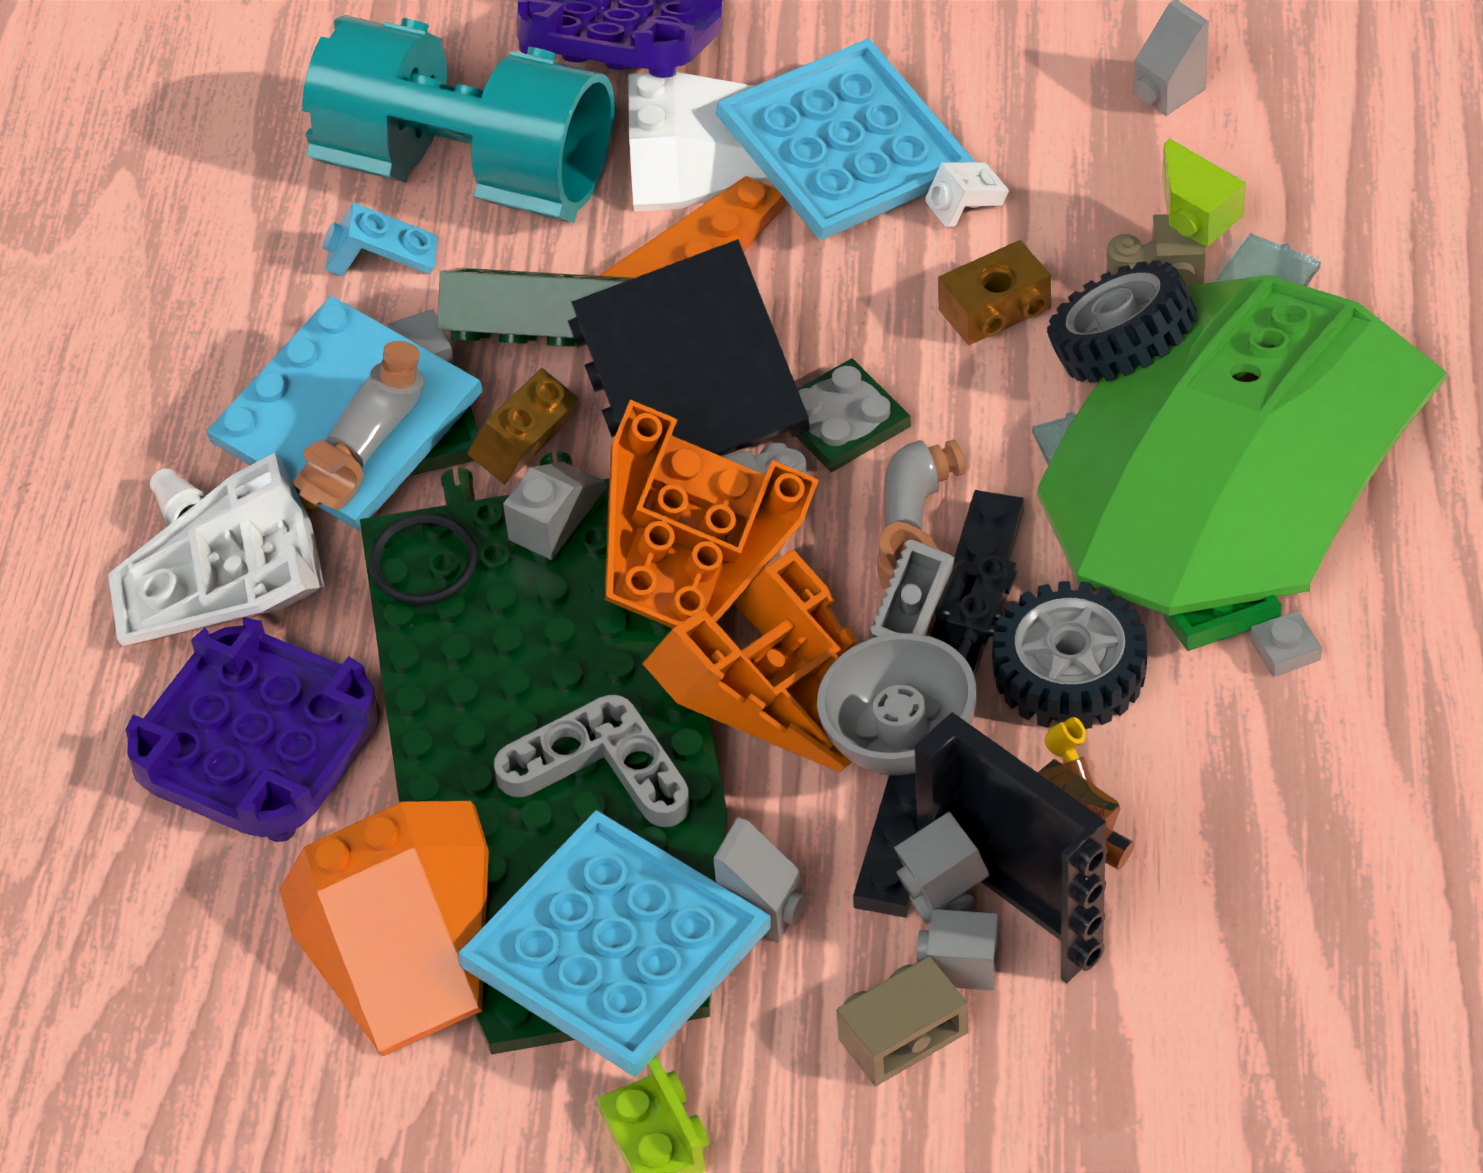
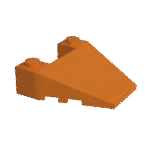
[643,549,858,772]

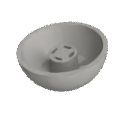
[817,633,977,775]

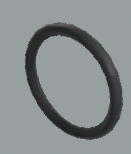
[369,513,478,605]

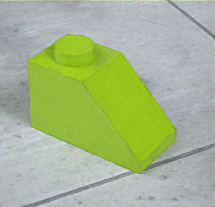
[1162,139,1246,248]

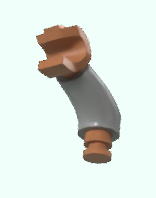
[292,341,424,510]
[877,439,966,590]

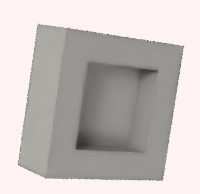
[1250,610,1322,677]

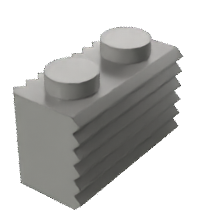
[869,539,955,639]

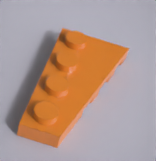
[600,176,785,278]

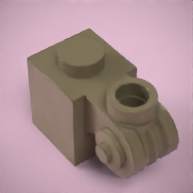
[1106,214,1205,286]

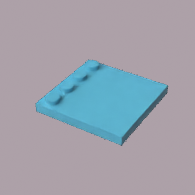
[716,38,975,241]
[206,295,483,531]
[458,810,771,1077]

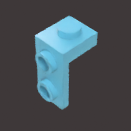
[323,202,438,277]

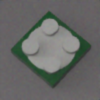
[796,358,911,472]

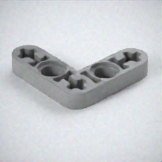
[494,695,690,827]

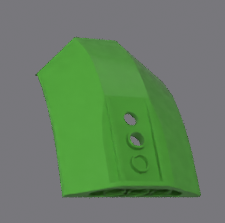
[1037,274,1446,616]

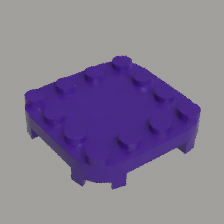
[517,0,724,78]
[125,617,379,842]

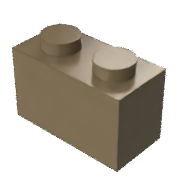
[836,956,968,1087]

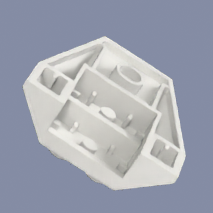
[628,72,771,212]
[108,452,325,646]

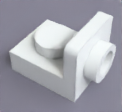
[925,162,1009,227]

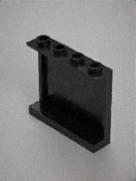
[567,239,810,457]
[914,712,1107,983]

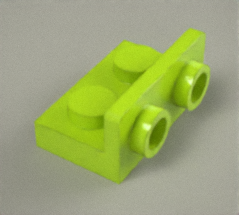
[597,1056,710,1173]

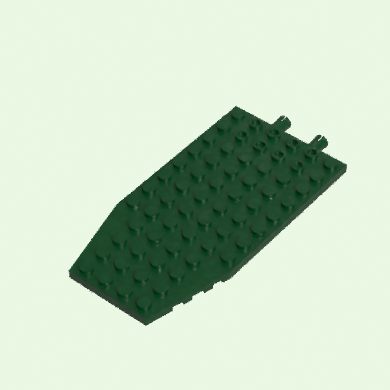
[360,451,728,1055]

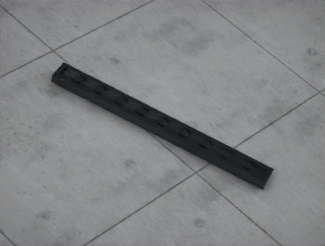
[853,490,1024,918]

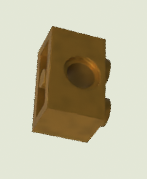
[938,240,1051,346]
[467,368,579,485]

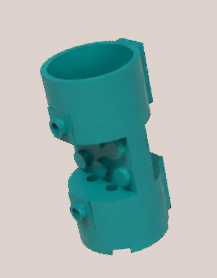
[302,15,615,223]

